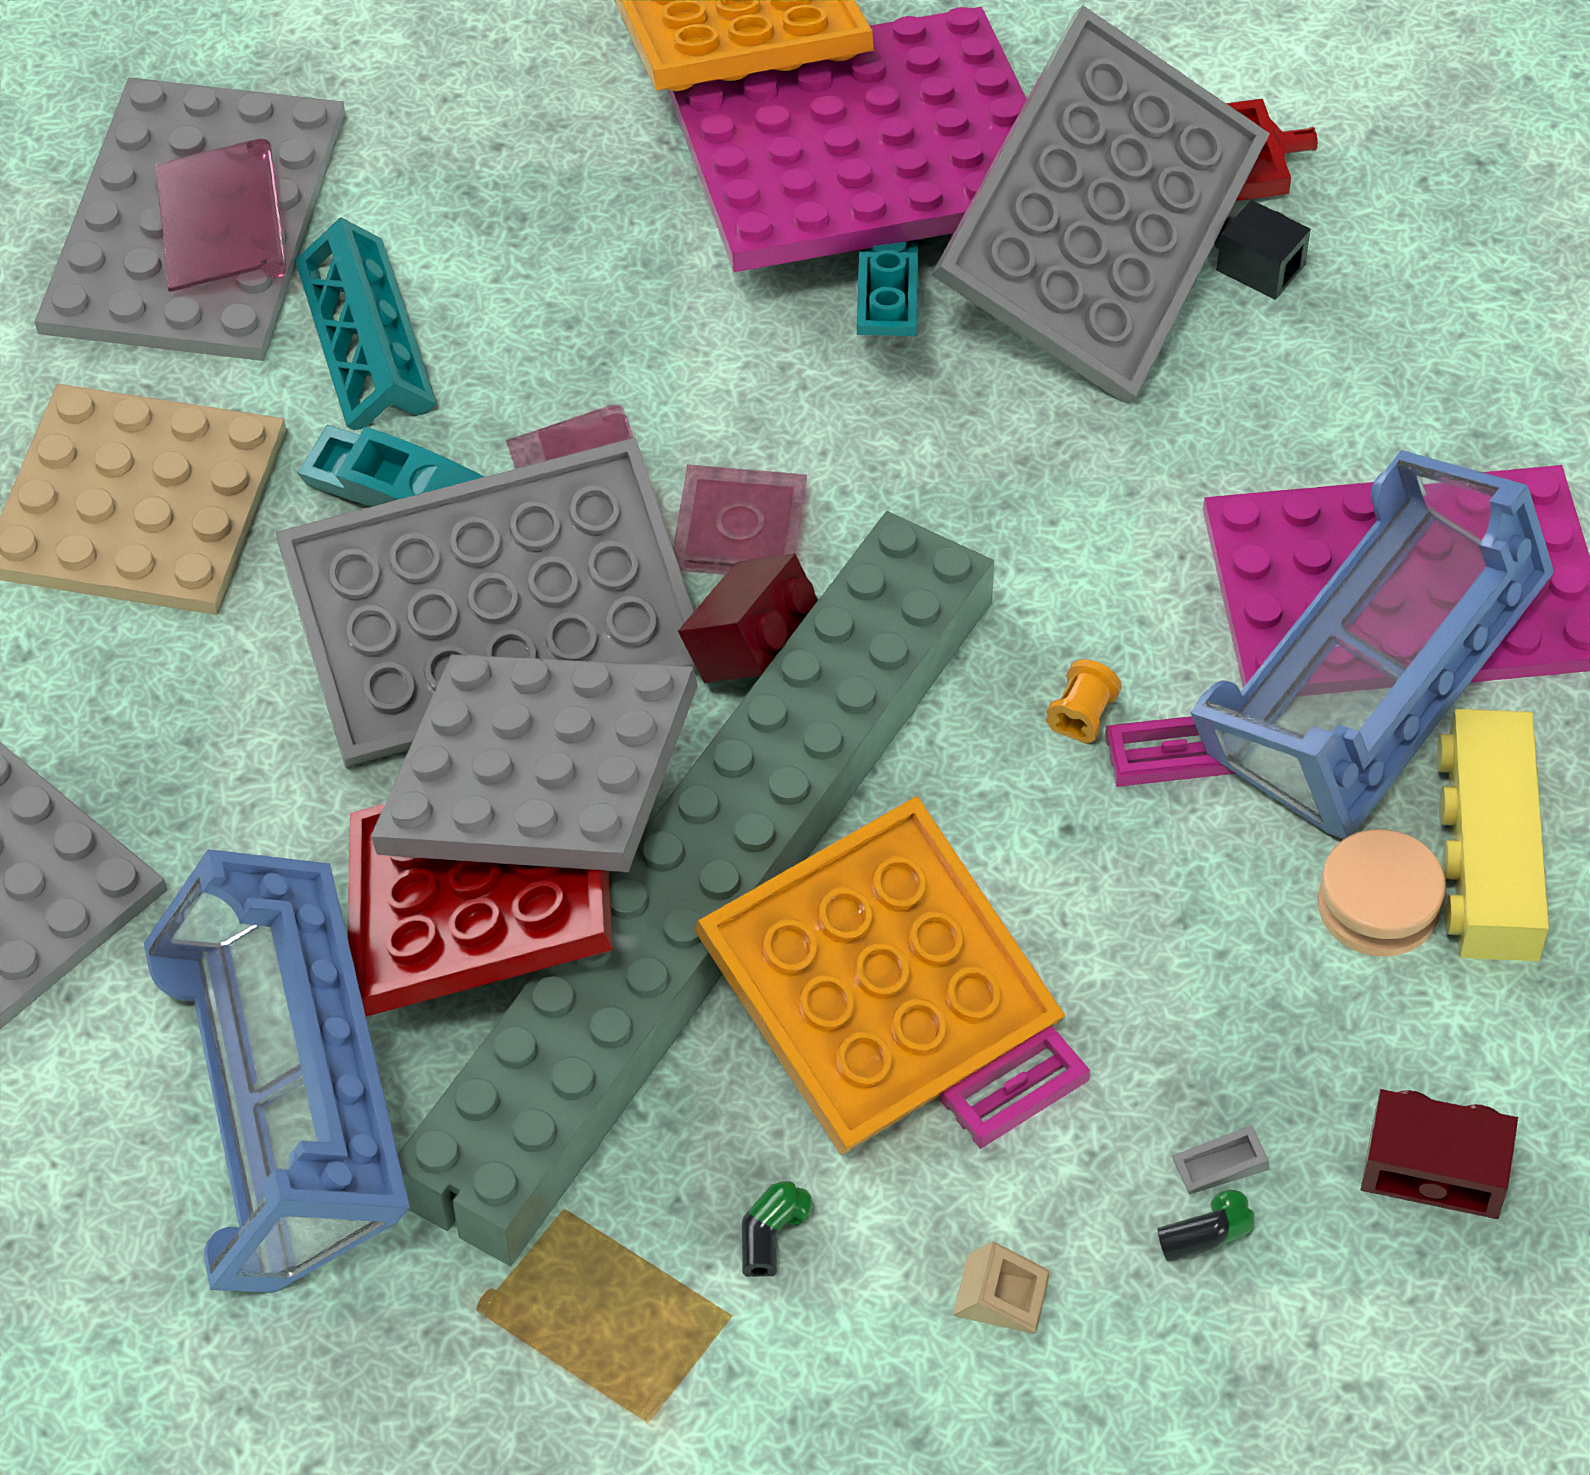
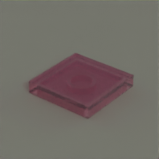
[673,464,807,575]

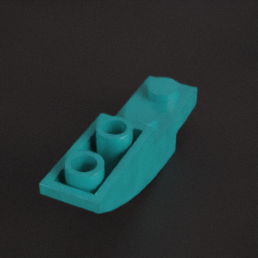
[857,239,918,336]
[298,424,484,507]

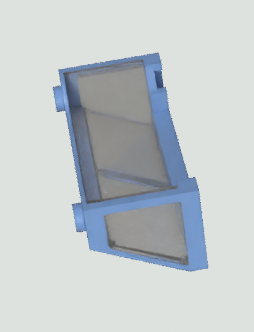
[1190,450,1554,839]
[144,849,410,1293]

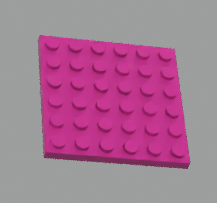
[668,6,1027,272]

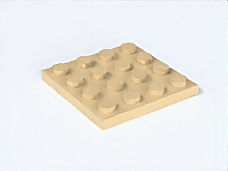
[0,384,287,615]

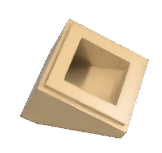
[953,1241,1050,1334]

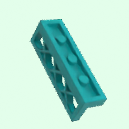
[295,217,436,431]

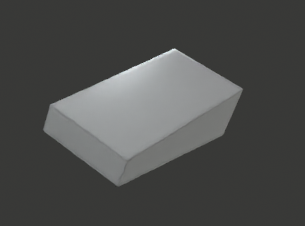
[1172,1125,1270,1195]

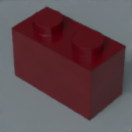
[678,553,818,683]
[1360,1089,1519,1220]

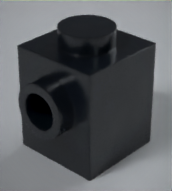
[1214,200,1311,300]

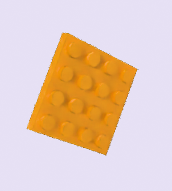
[614,0,874,91]
[694,796,1065,1156]

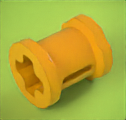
[1046,659,1122,744]

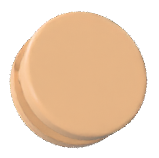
[1318,829,1446,957]

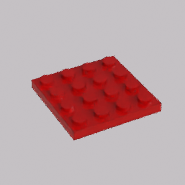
[347,803,613,1017]

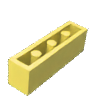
[1436,709,1549,961]

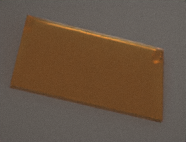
[476,1208,733,1424]

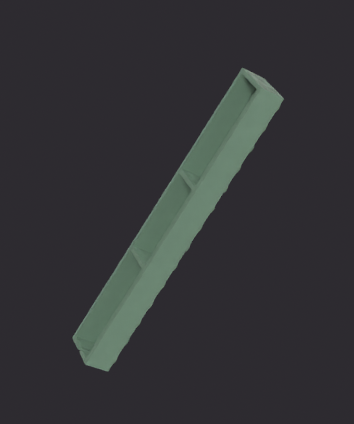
[398,510,994,1267]

